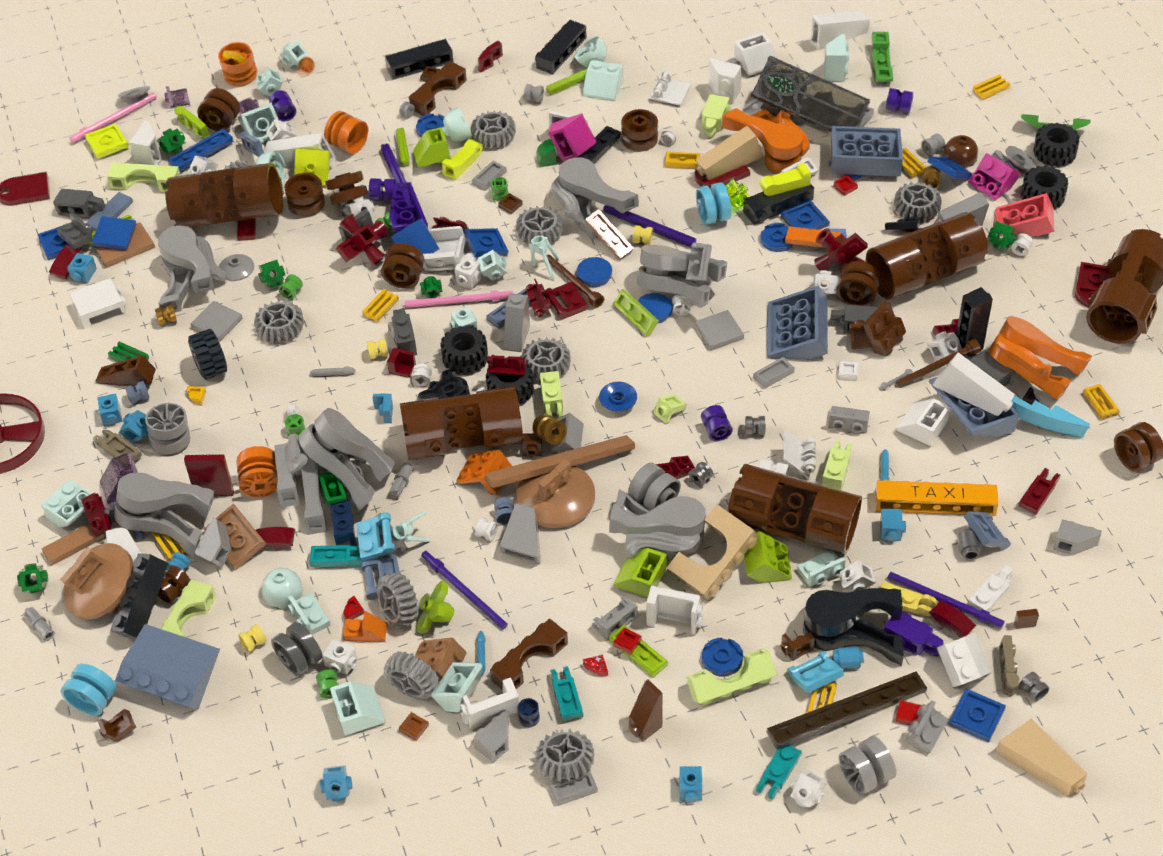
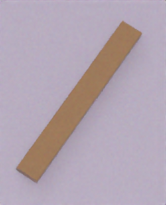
[485,435,635,488]

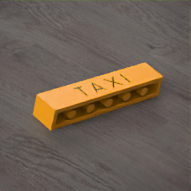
[875,480,999,516]

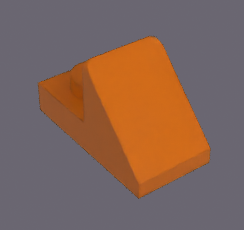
[343,611,388,642]

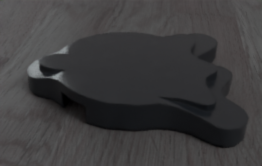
[418,370,470,400]

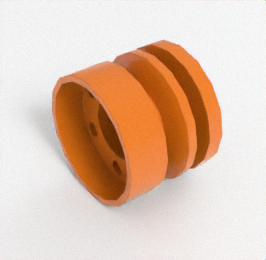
[218,42,257,86]
[324,111,369,154]
[236,446,278,497]

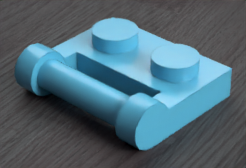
[356,513,395,561]
[787,651,844,693]

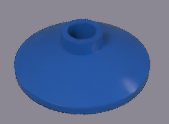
[599,381,637,412]

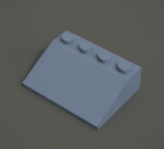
[831,126,903,177]
[767,286,828,359]
[929,364,1020,437]
[115,624,220,709]

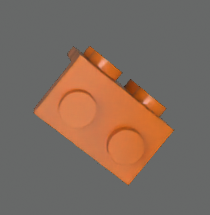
[456,450,512,495]

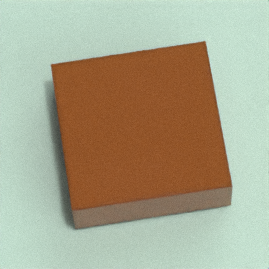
[399,712,429,741]

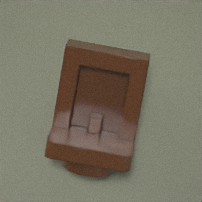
[849,320,871,350]
[98,709,136,742]

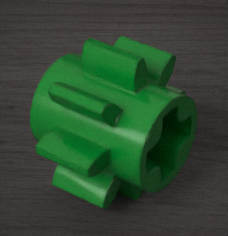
[420,276,443,298]

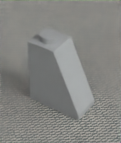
[935,192,989,226]
[504,293,530,352]
[499,503,541,564]

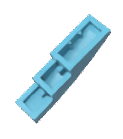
[1011,396,1090,437]

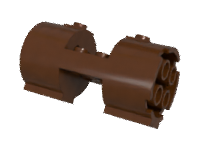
[165,163,284,228]
[866,212,988,300]
[1086,229,1163,344]
[400,386,523,460]
[728,463,862,554]

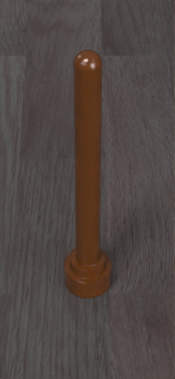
[546,254,605,308]
[897,338,982,387]

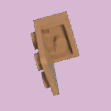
[415,637,467,681]

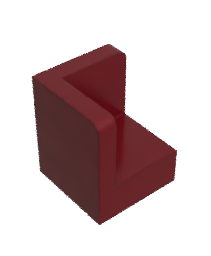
[387,348,416,378]

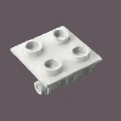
[649,71,691,106]
[783,429,816,479]

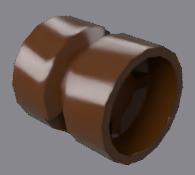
[157,565,190,604]

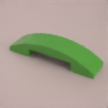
[872,32,893,82]
[1021,114,1091,130]

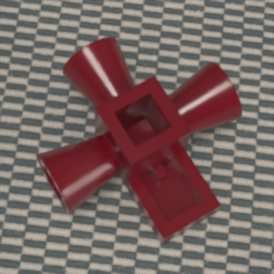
[335,214,388,266]
[814,228,868,271]

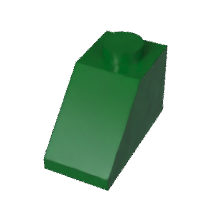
[318,472,347,504]

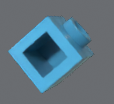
[68,253,97,283]
[97,393,122,426]
[880,509,906,541]
[679,766,702,802]

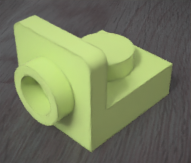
[653,394,687,423]

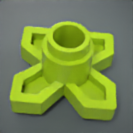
[416,581,454,634]

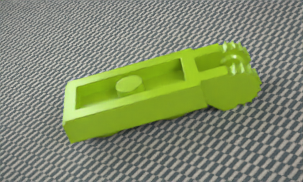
[174,106,210,139]

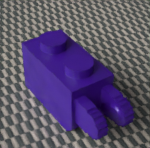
[883,612,944,656]

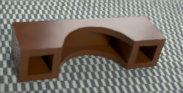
[409,61,467,116]
[490,618,568,690]

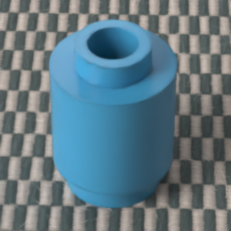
[833,646,864,669]

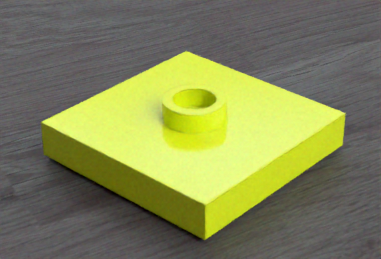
[85,124,129,159]
[294,148,330,185]

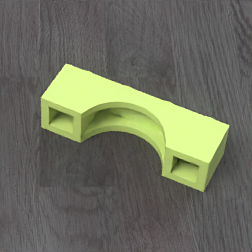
[107,162,181,192]
[162,579,216,637]
[686,648,777,705]

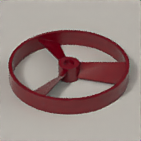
[0,393,45,474]

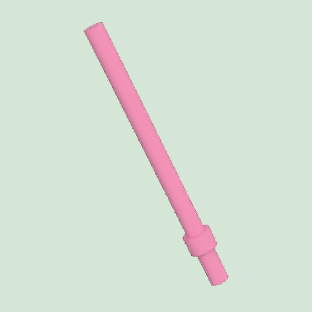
[69,93,157,143]
[405,290,513,308]

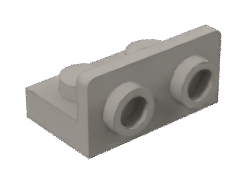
[828,406,870,433]
[906,700,949,755]

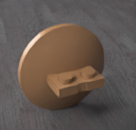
[516,459,595,528]
[60,543,133,620]

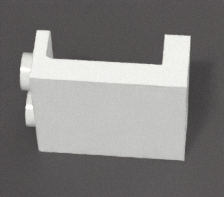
[423,226,466,272]
[69,278,126,329]
[646,586,703,635]
[460,678,519,730]

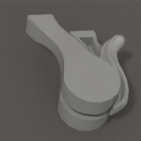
[551,158,639,239]
[158,225,227,312]
[637,245,728,308]
[298,408,395,511]
[275,434,326,535]
[114,472,214,558]
[609,489,706,559]

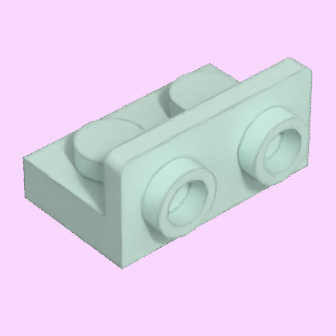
[797,550,846,587]
[287,592,331,635]

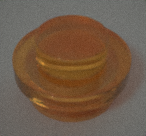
[298,57,315,73]

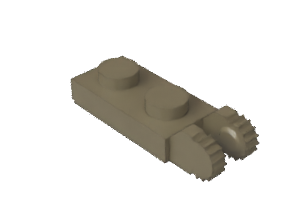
[93,428,142,467]
[998,635,1020,697]

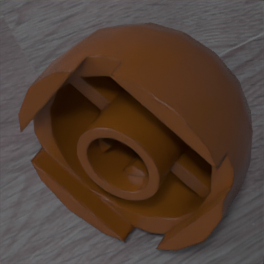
[943,135,978,168]

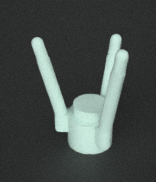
[529,235,560,280]
[392,511,430,542]

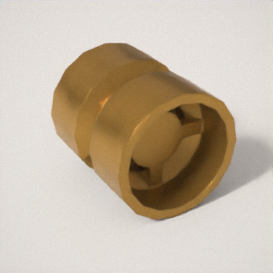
[532,414,567,445]

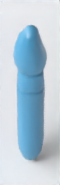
[880,449,890,481]
[476,631,486,675]

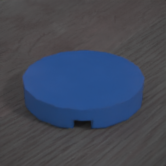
[416,114,445,137]
[760,223,794,252]
[577,257,612,287]
[638,293,672,323]
[702,638,743,676]

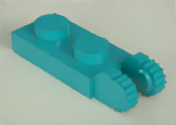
[309,545,363,567]
[550,666,584,721]
[756,745,802,799]

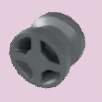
[689,462,714,487]

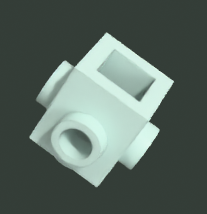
[280,41,308,68]
[256,67,284,96]
[478,250,507,281]
[449,307,477,329]

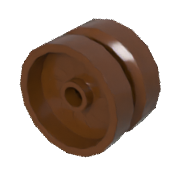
[197,88,241,131]
[621,109,658,152]
[325,171,369,205]
[284,173,325,217]
[381,243,425,289]
[836,261,881,306]
[1114,422,1163,472]

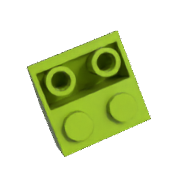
[413,127,451,167]
[744,531,792,583]
[613,548,667,598]

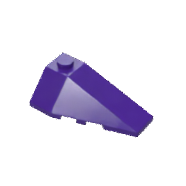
[389,182,428,233]

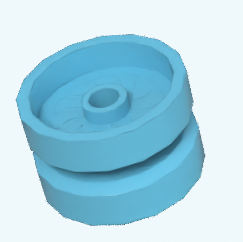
[696,182,731,225]
[60,663,117,716]

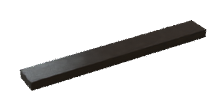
[766,671,927,749]

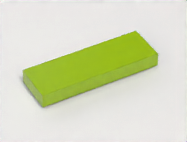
[613,289,659,336]
[609,624,668,678]

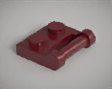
[543,281,588,320]

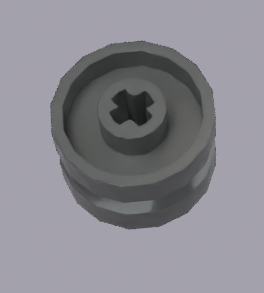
[271,622,323,676]

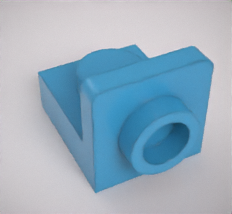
[372,393,393,423]

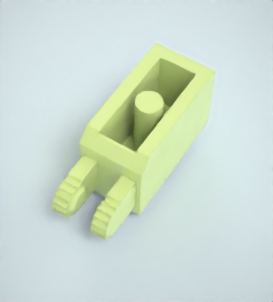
[702,94,731,138]
[540,371,563,418]
[822,441,852,490]

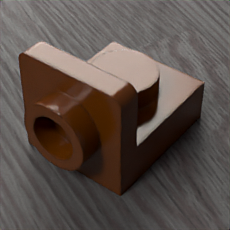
[522,433,542,457]
[780,632,815,661]

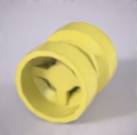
[633,225,653,245]
[366,338,388,360]
[238,624,267,652]

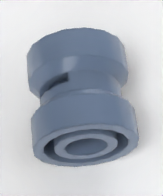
[125,381,149,404]
[494,497,514,525]

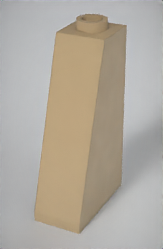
[696,126,763,180]
[996,719,1087,796]

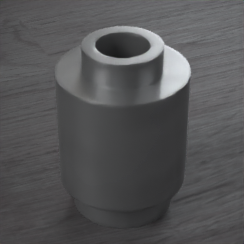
[958,529,981,560]

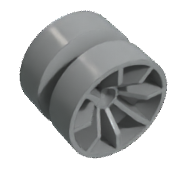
[145,403,190,454]
[628,462,681,511]
[839,736,896,795]

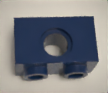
[330,501,357,546]

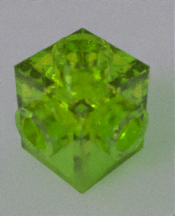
[725,179,750,209]

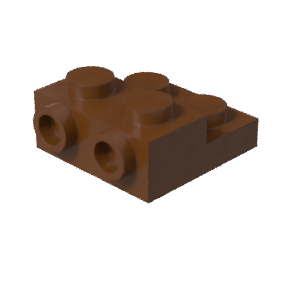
[863,301,906,355]

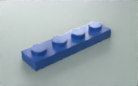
[167,129,234,172]

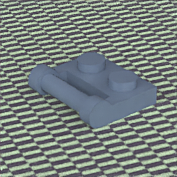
[964,511,1011,550]
[361,555,399,600]

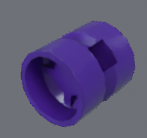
[886,88,914,113]
[269,90,296,122]
[369,178,396,201]
[701,405,733,441]

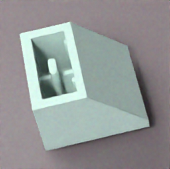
[824,34,849,81]
[41,480,91,528]
[330,681,386,736]

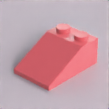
[996,193,1054,236]

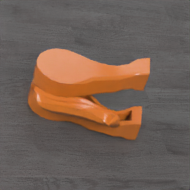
[722,105,810,174]
[988,316,1092,400]

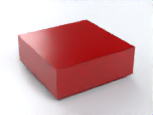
[833,175,858,196]
[613,627,642,655]
[895,700,921,725]

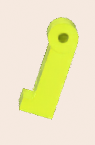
[442,139,483,180]
[759,163,811,196]

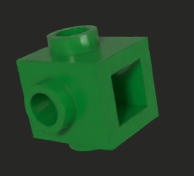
[157,128,186,155]
[988,221,1016,250]
[258,259,286,288]
[17,563,49,593]

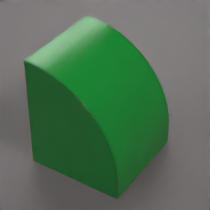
[536,139,556,167]

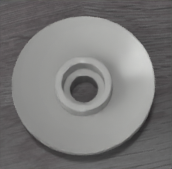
[118,86,150,102]
[1005,146,1035,171]
[219,254,254,281]

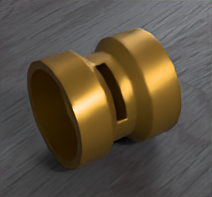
[922,165,941,188]
[155,304,177,326]

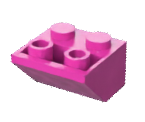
[548,113,596,161]
[968,153,1021,200]

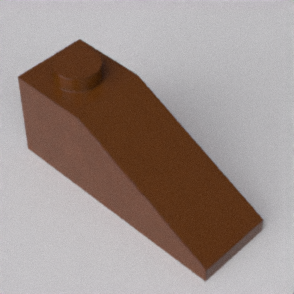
[95,355,156,386]
[629,679,663,742]

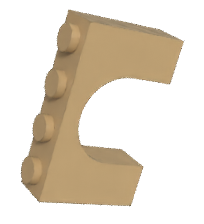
[666,504,758,600]

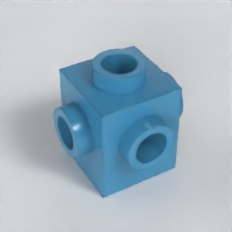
[119,410,148,444]
[320,765,353,801]

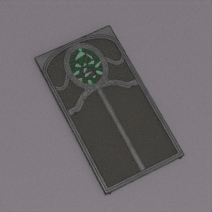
[751,56,870,132]

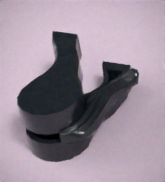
[803,588,904,666]

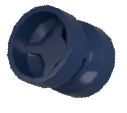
[518,698,540,728]

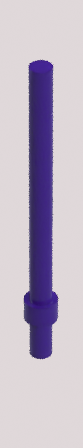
[421,551,508,630]
[887,571,1005,629]

